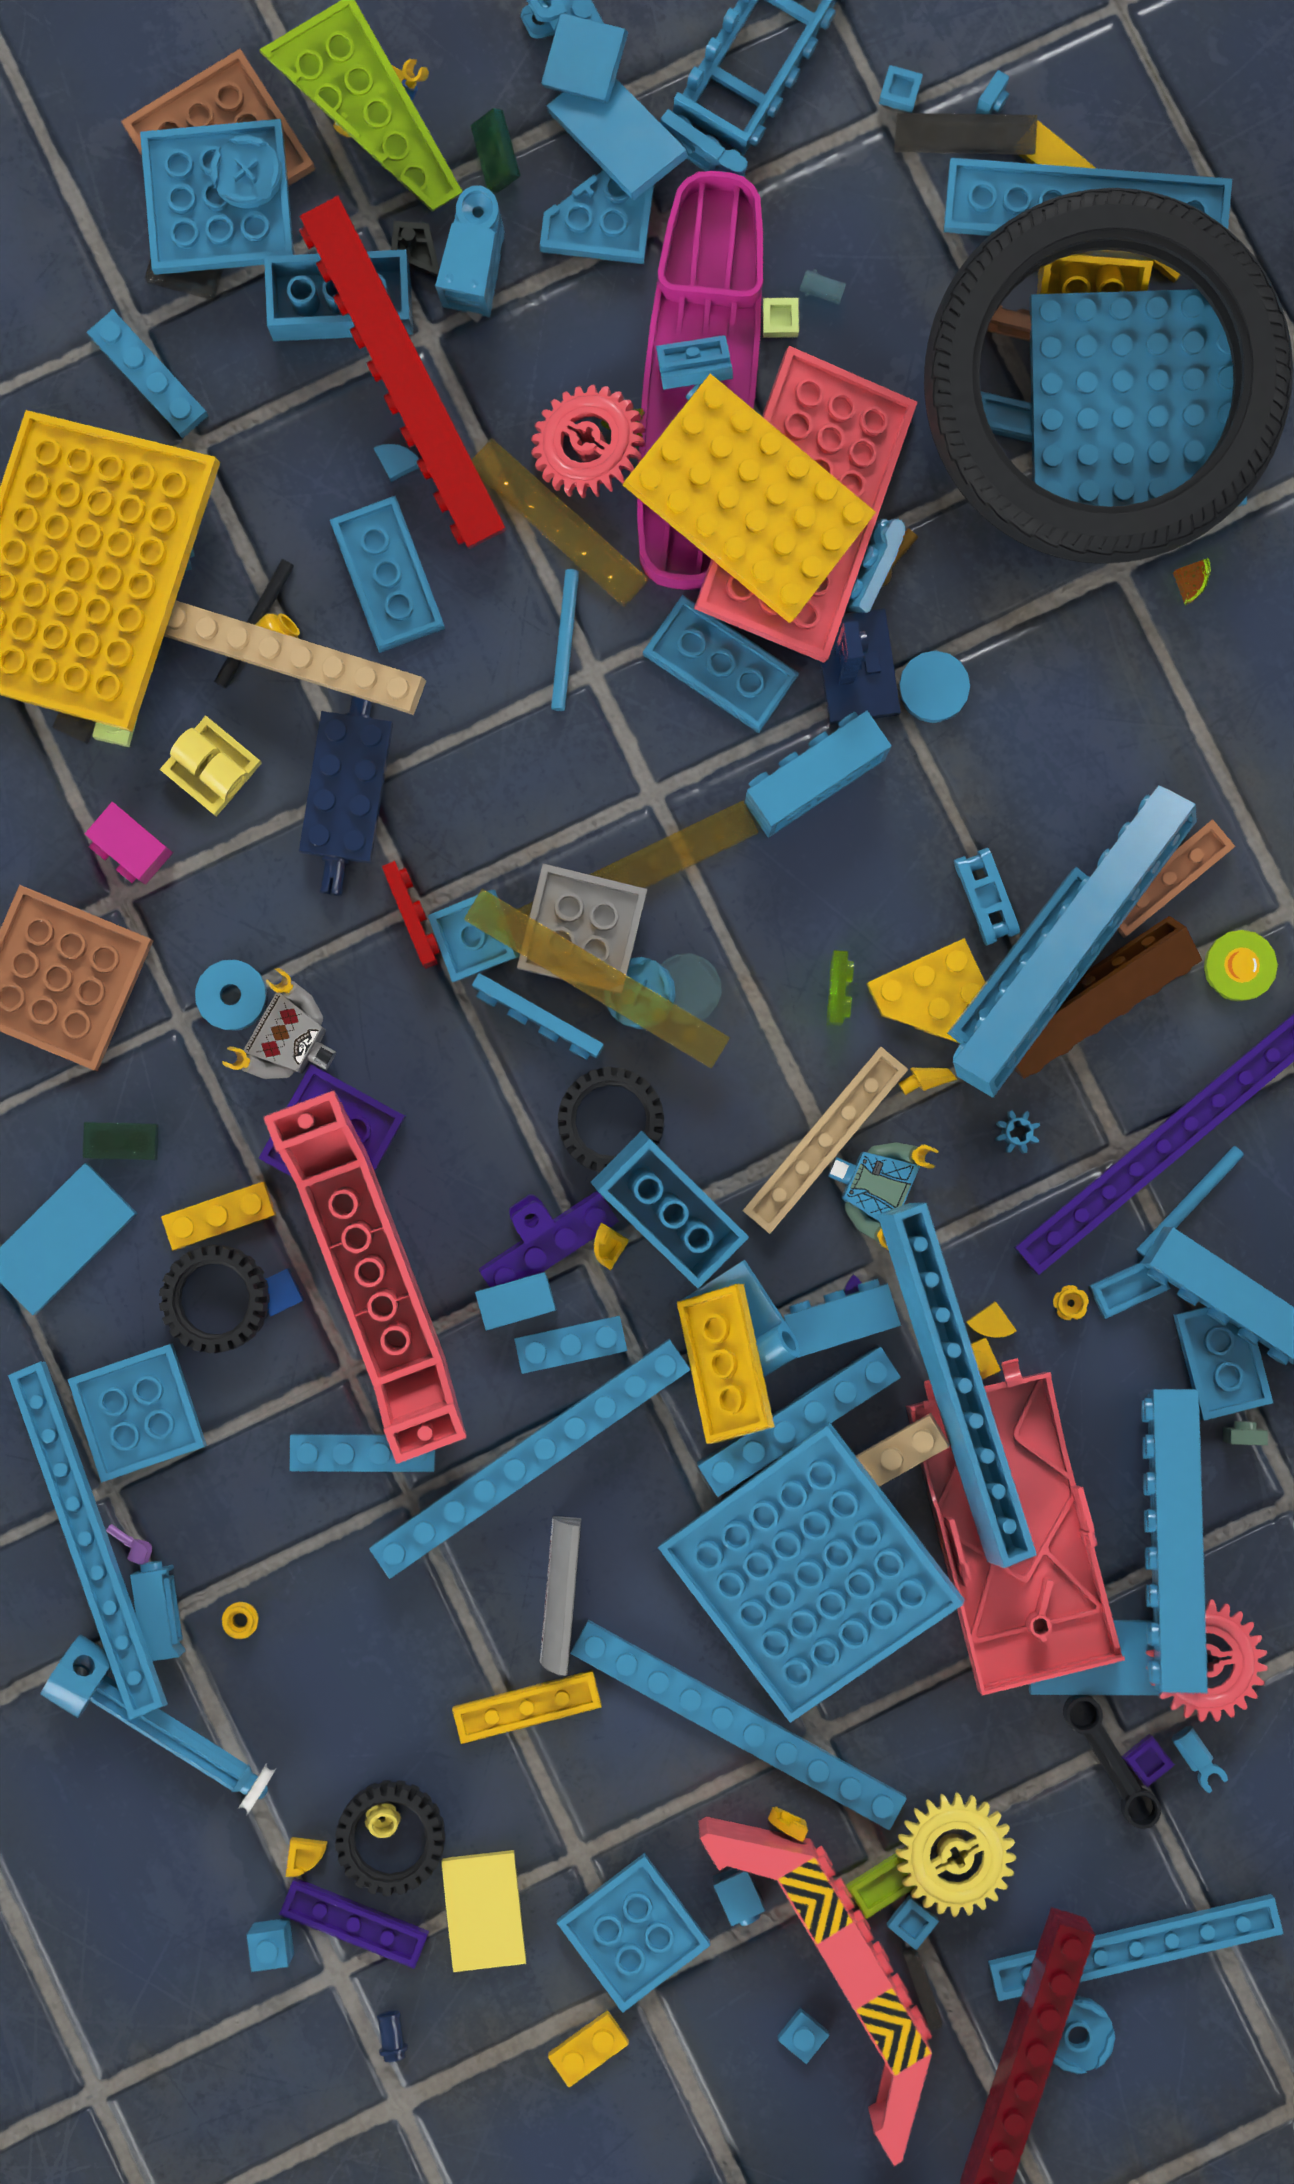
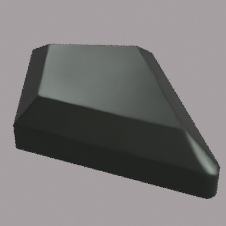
[391,221,439,277]

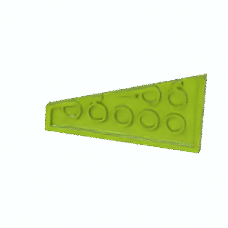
[259,0,463,212]

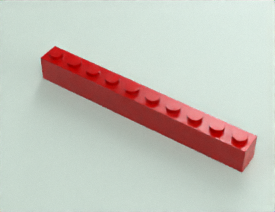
[299,196,507,549]

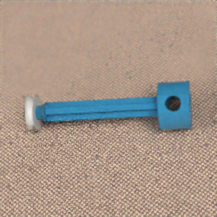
[41,1634,276,1816]

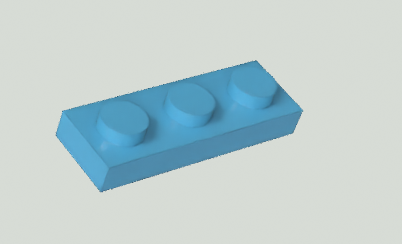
[514,1315,628,1374]

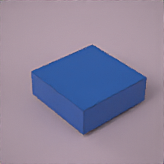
[265,1268,305,1317]

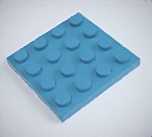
[140,119,294,275]

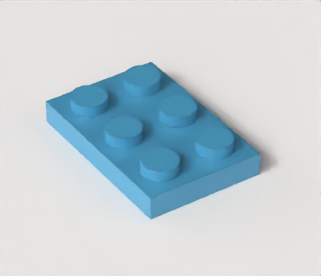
[1173,1306,1273,1420]

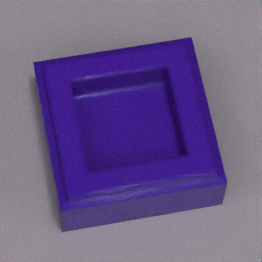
[1122,1734,1175,1787]

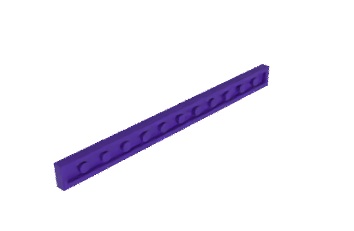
[1014,1013,1294,1275]

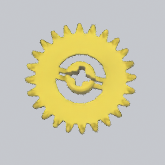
[895,1792,1016,1917]

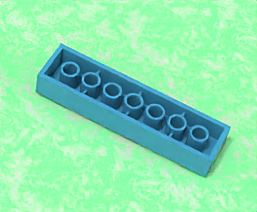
[1141,1389,1208,1693]

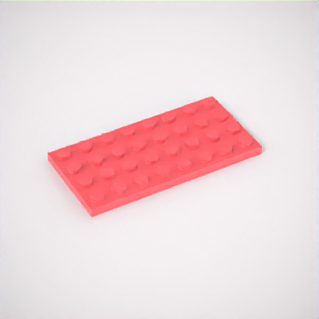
[694,346,917,663]

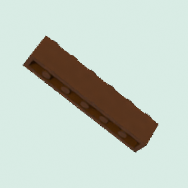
[1014,916,1202,1079]

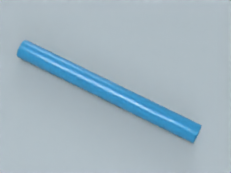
[551,569,579,711]
[1136,1146,1244,1257]

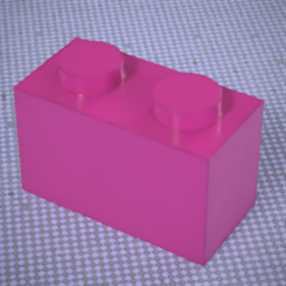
[85,802,173,885]

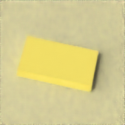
[441,1850,526,1972]

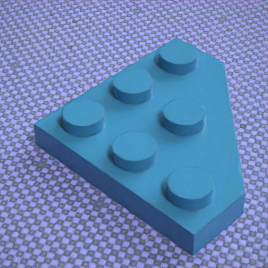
[540,170,654,264]

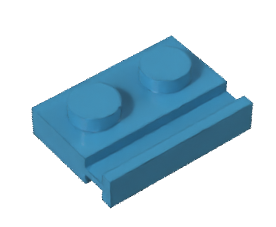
[656,335,733,390]

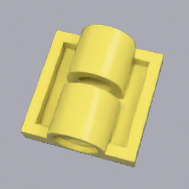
[160,716,262,817]

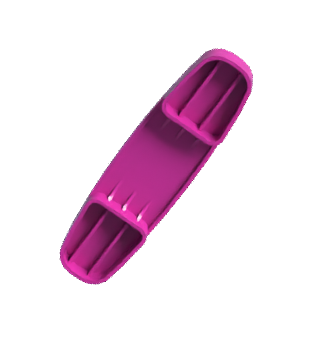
[637,171,763,590]

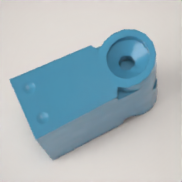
[435,186,505,317]

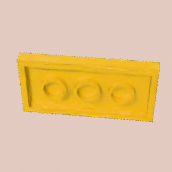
[677,1284,775,1444]

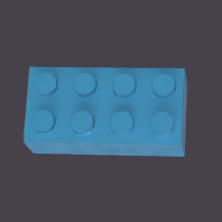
[264,250,413,341]
[744,710,892,838]
[591,1130,749,1289]

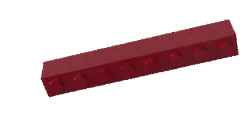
[960,1907,1095,2184]

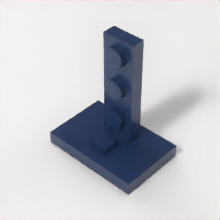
[820,609,901,725]

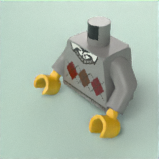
[222,968,336,1079]

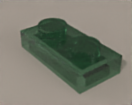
[470,108,521,193]
[83,1122,159,1160]

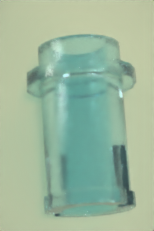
[799,269,846,305]

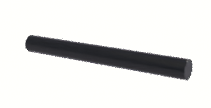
[214,559,294,689]

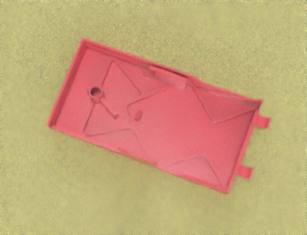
[906,1358,1125,1696]

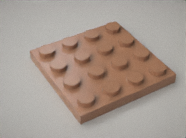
[121,49,315,186]
[0,885,154,1072]

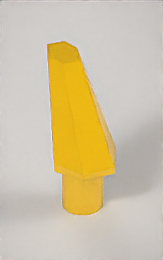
[898,1067,957,1095]

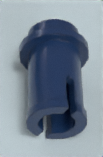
[377,2010,408,2062]

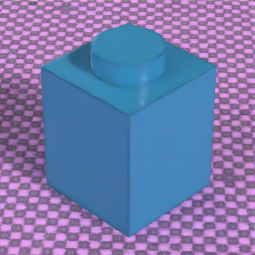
[713,1867,765,1926]
[247,1918,294,1972]

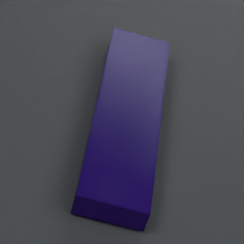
[279,1877,429,1969]

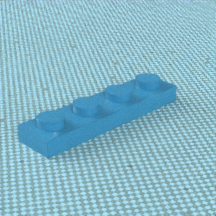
[87,309,208,439]
[472,973,604,1060]
[289,1434,435,1472]

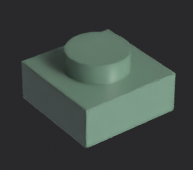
[1223,1421,1268,1445]

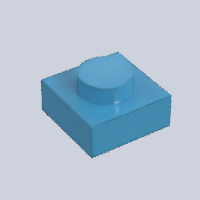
[879,65,923,113]
[975,70,1010,122]
[886,1895,939,1950]
[777,2007,829,2064]

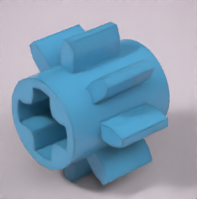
[995,1110,1040,1154]

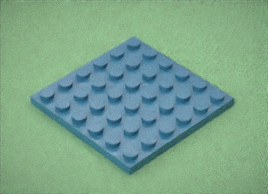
[1029,289,1247,507]
[658,1422,965,1723]

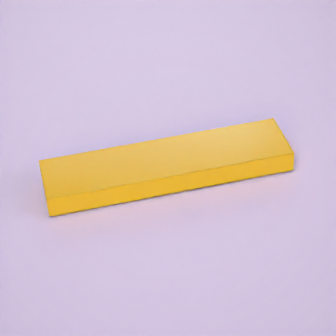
[452,1670,602,1744]

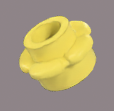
[365,1803,401,1838]

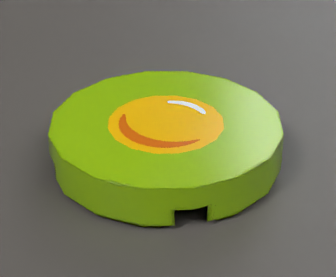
[1204,930,1278,1002]

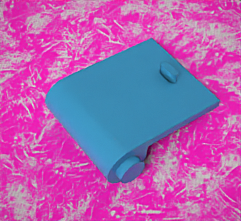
[676,1260,800,1377]

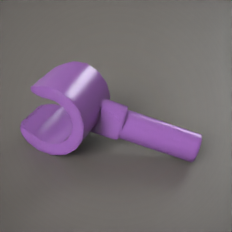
[106,1524,152,1564]

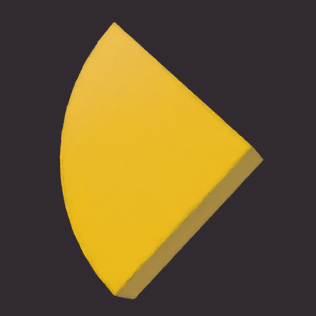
[594,1223,629,1270]
[966,1301,1017,1338]
[768,1806,808,1842]
[286,1837,328,1877]

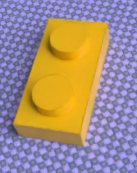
[548,2010,629,2088]

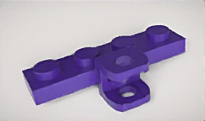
[479,1191,619,1288]

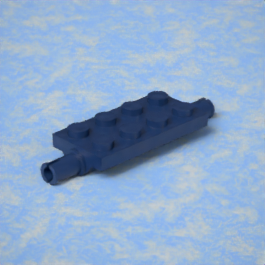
[299,696,393,896]

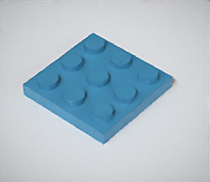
[67,1343,207,1483]
[557,1853,711,2013]

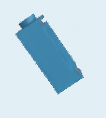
[130,1561,186,1661]

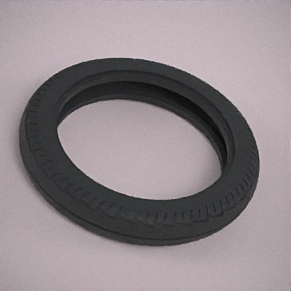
[924,188,1293,564]

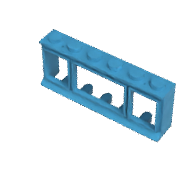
[673,0,844,155]

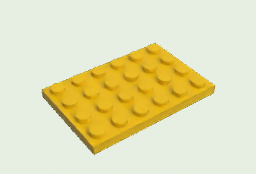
[622,373,876,623]

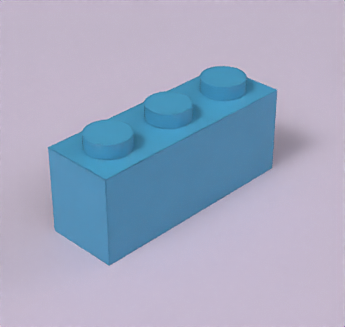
[784,1279,901,1358]

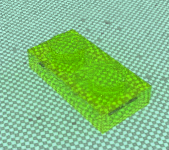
[827,950,854,1026]

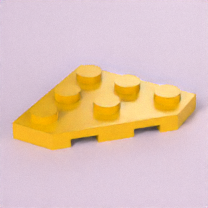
[867,938,985,1044]

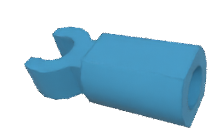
[1171,1726,1228,1793]

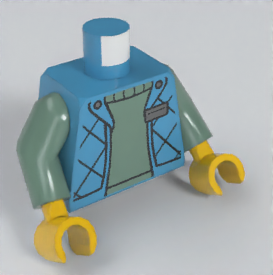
[828,1142,938,1251]

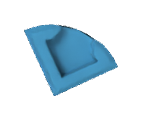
[374,444,419,482]

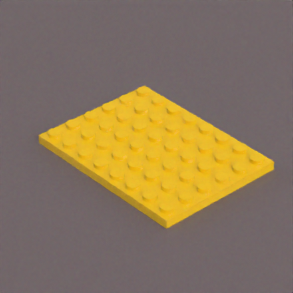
[0,410,221,732]

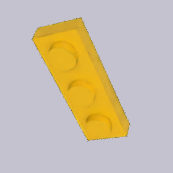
[161,1181,276,1250]

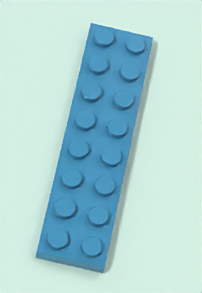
[943,158,1232,236]

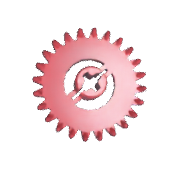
[531,385,645,499]
[1145,1599,1268,1722]

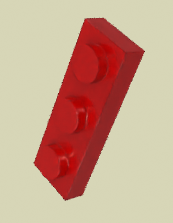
[382,861,441,969]

